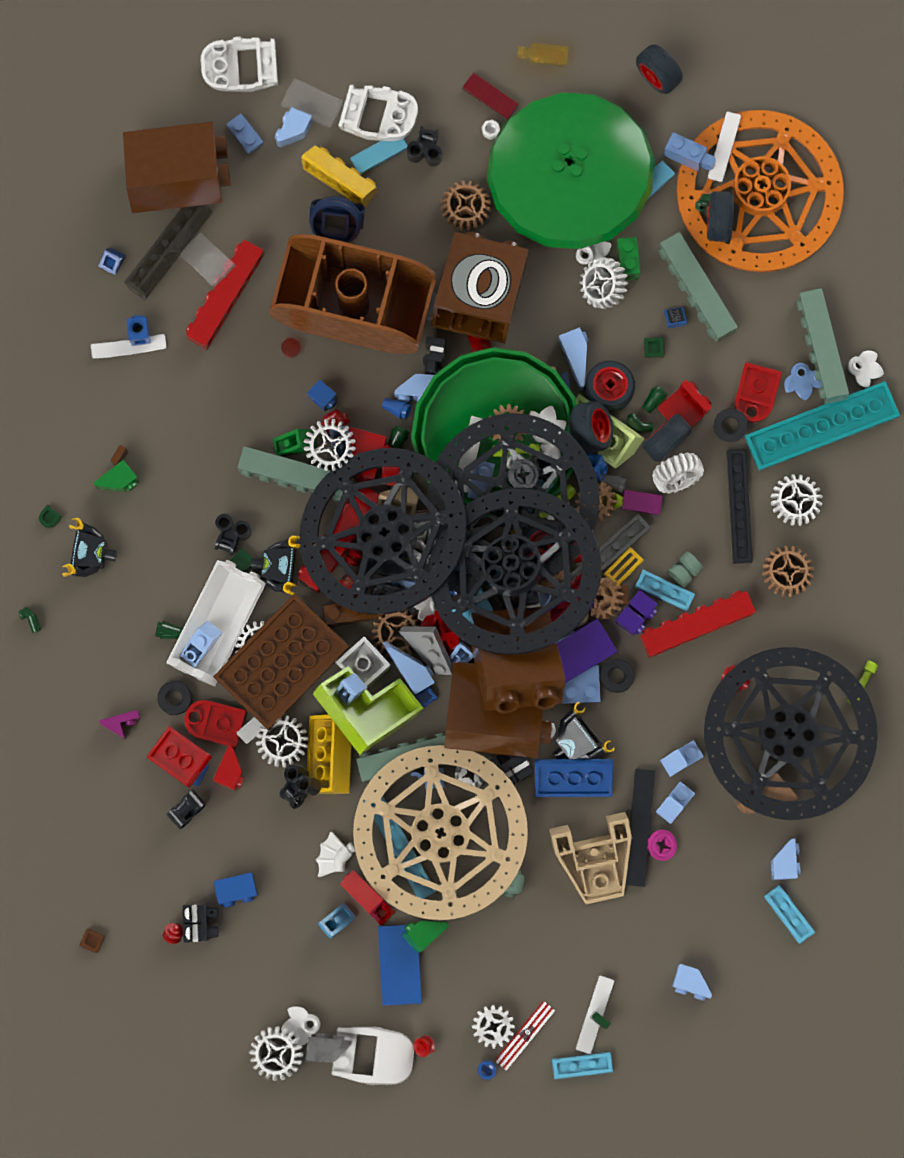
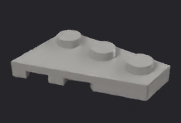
[399,627,453,675]

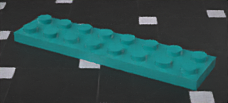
[744,381,900,471]

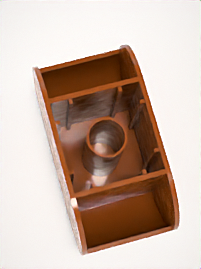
[269,234,436,354]

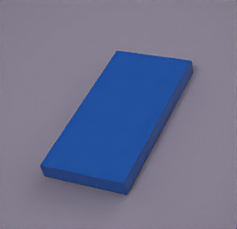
[535,759,613,797]
[378,925,422,1006]

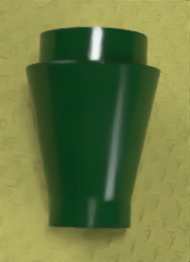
[641,385,668,414]
[388,425,409,449]
[155,621,183,639]

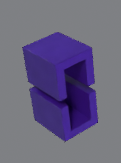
[615,590,658,636]

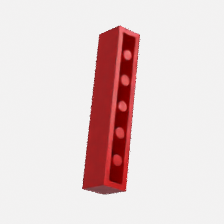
[186,239,264,350]
[298,488,379,593]
[639,590,756,659]

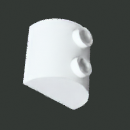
[336,637,390,687]

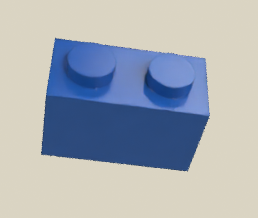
[213,872,258,908]

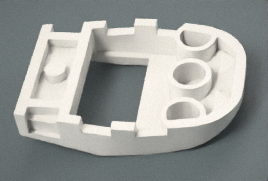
[201,37,278,92]
[338,85,418,141]
[332,1027,414,1085]

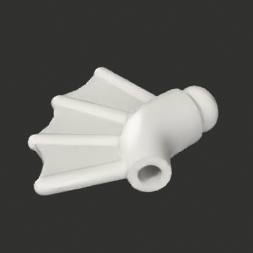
[316,832,355,877]

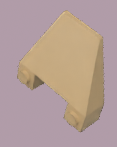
[549,812,632,904]

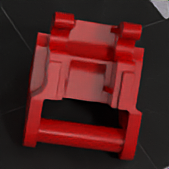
[419,610,459,655]

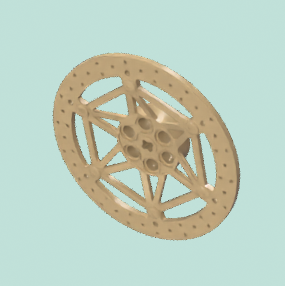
[353,745,528,920]

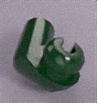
[695,194,710,212]
[627,413,653,433]
[19,607,41,633]

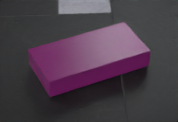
[622,490,663,515]

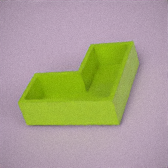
[313,666,424,755]

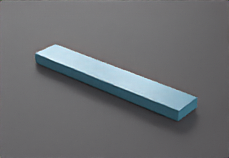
[364,792,436,899]

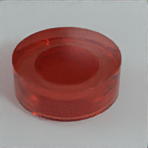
[281,338,300,358]

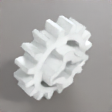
[472,1005,515,1048]

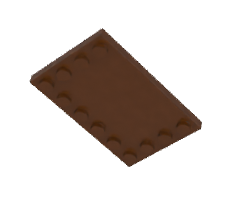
[213,594,350,731]

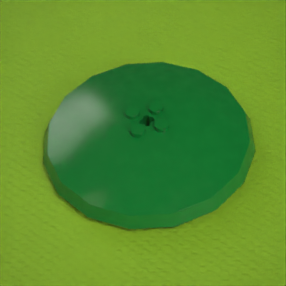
[487,92,655,249]
[411,347,577,518]

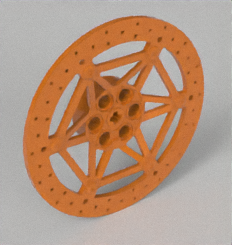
[677,110,844,272]

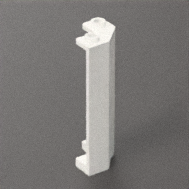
[166,560,266,686]

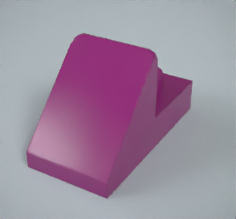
[99,710,141,739]

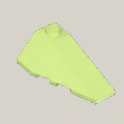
[576,394,644,468]

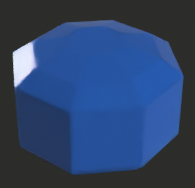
[478,1061,496,1080]

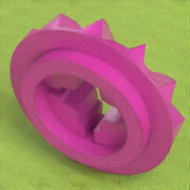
[647,830,677,861]

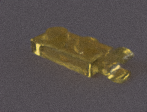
[517,43,569,67]

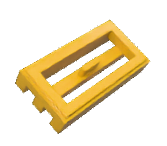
[603,547,644,586]

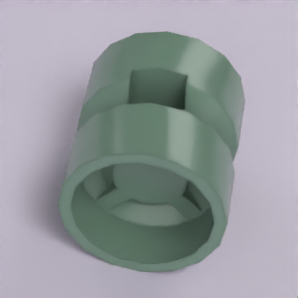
[667,551,704,588]

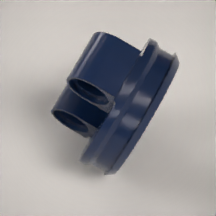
[309,197,365,243]

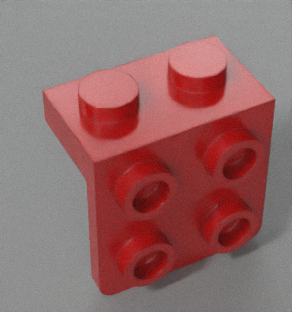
[658,379,712,428]

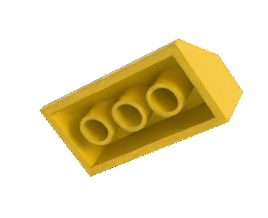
[301,145,377,208]
[307,714,351,794]

